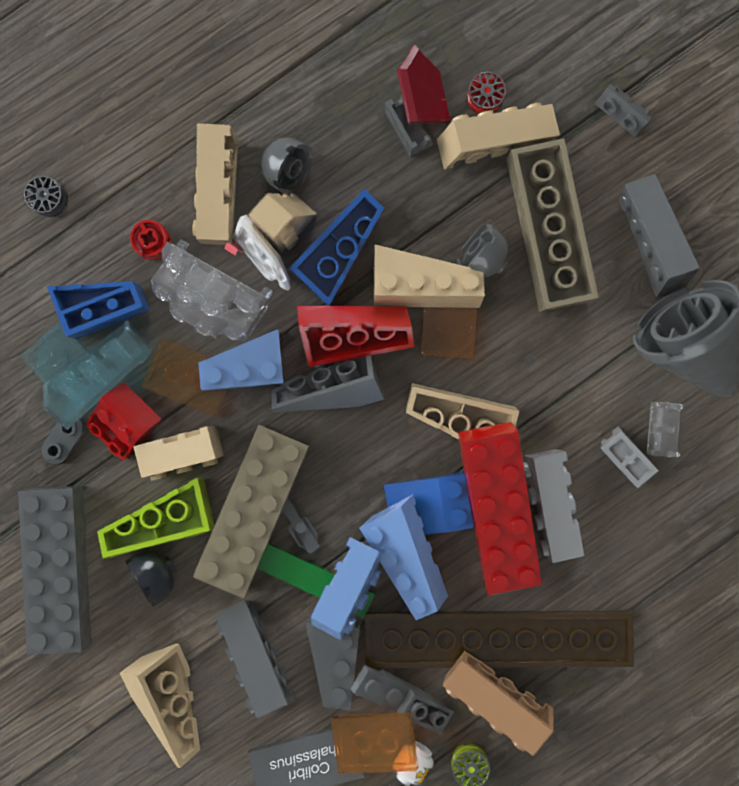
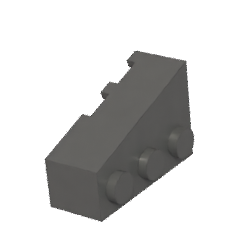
[305,615,360,710]

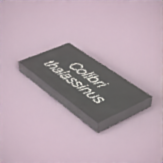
[248,722,365,786]

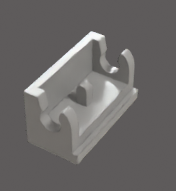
[600,426,658,488]

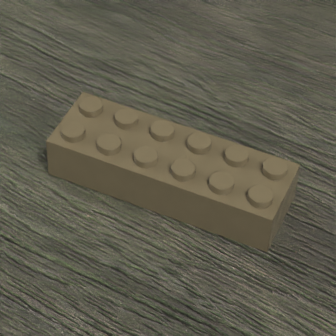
[506,139,599,313]
[193,425,310,599]

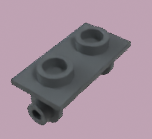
[595,84,651,137]

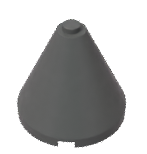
[633,280,739,397]

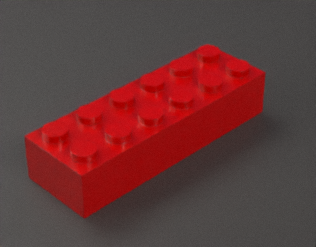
[458,422,542,596]

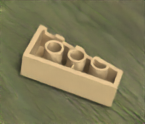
[406,383,519,439]

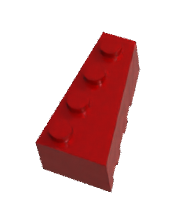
[297,306,414,367]

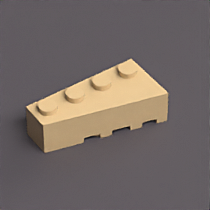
[437,103,560,170]
[193,123,238,245]
[374,245,484,308]

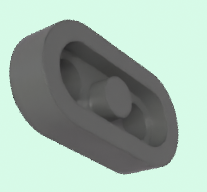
[42,415,86,464]

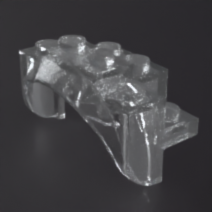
[151,239,273,343]

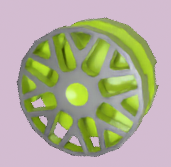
[451,743,490,786]

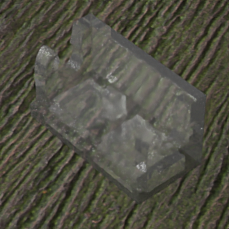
[647,402,684,458]

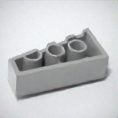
[523,449,584,563]

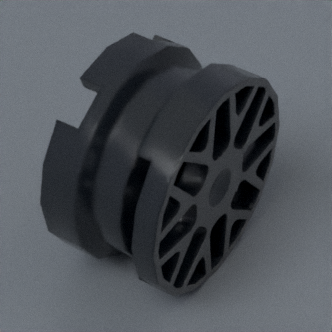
[24,176,68,217]

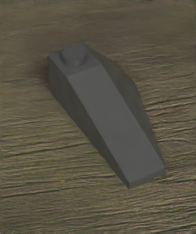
[271,355,384,413]

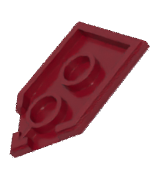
[397,45,451,124]

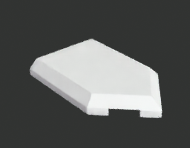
[233,215,291,291]

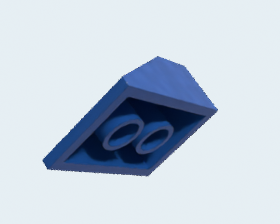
[384,472,474,534]

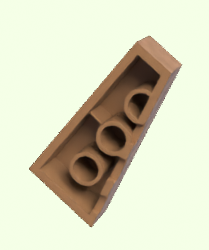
[443,651,553,756]

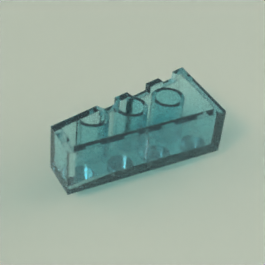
[43,320,151,430]

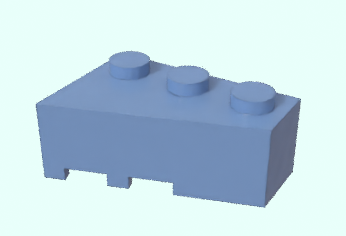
[199,329,283,391]
[311,537,382,640]

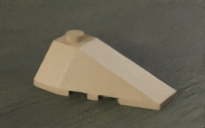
[120,644,200,768]

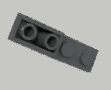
[350,665,455,734]

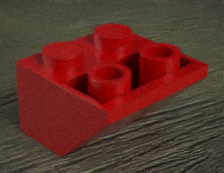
[86,382,161,461]

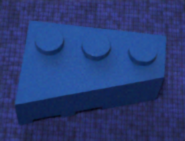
[47,281,150,339]

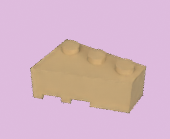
[249,193,317,253]
[133,426,224,481]

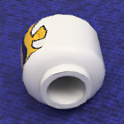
[393,741,434,786]

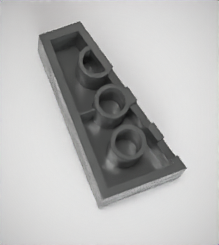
[619,174,700,298]
[216,600,297,719]

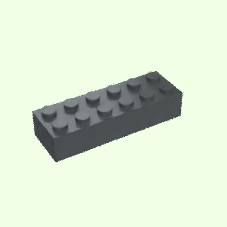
[18,485,91,655]

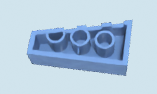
[359,495,448,620]

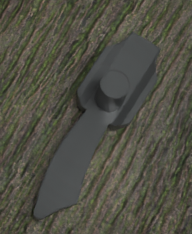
[282,499,320,554]

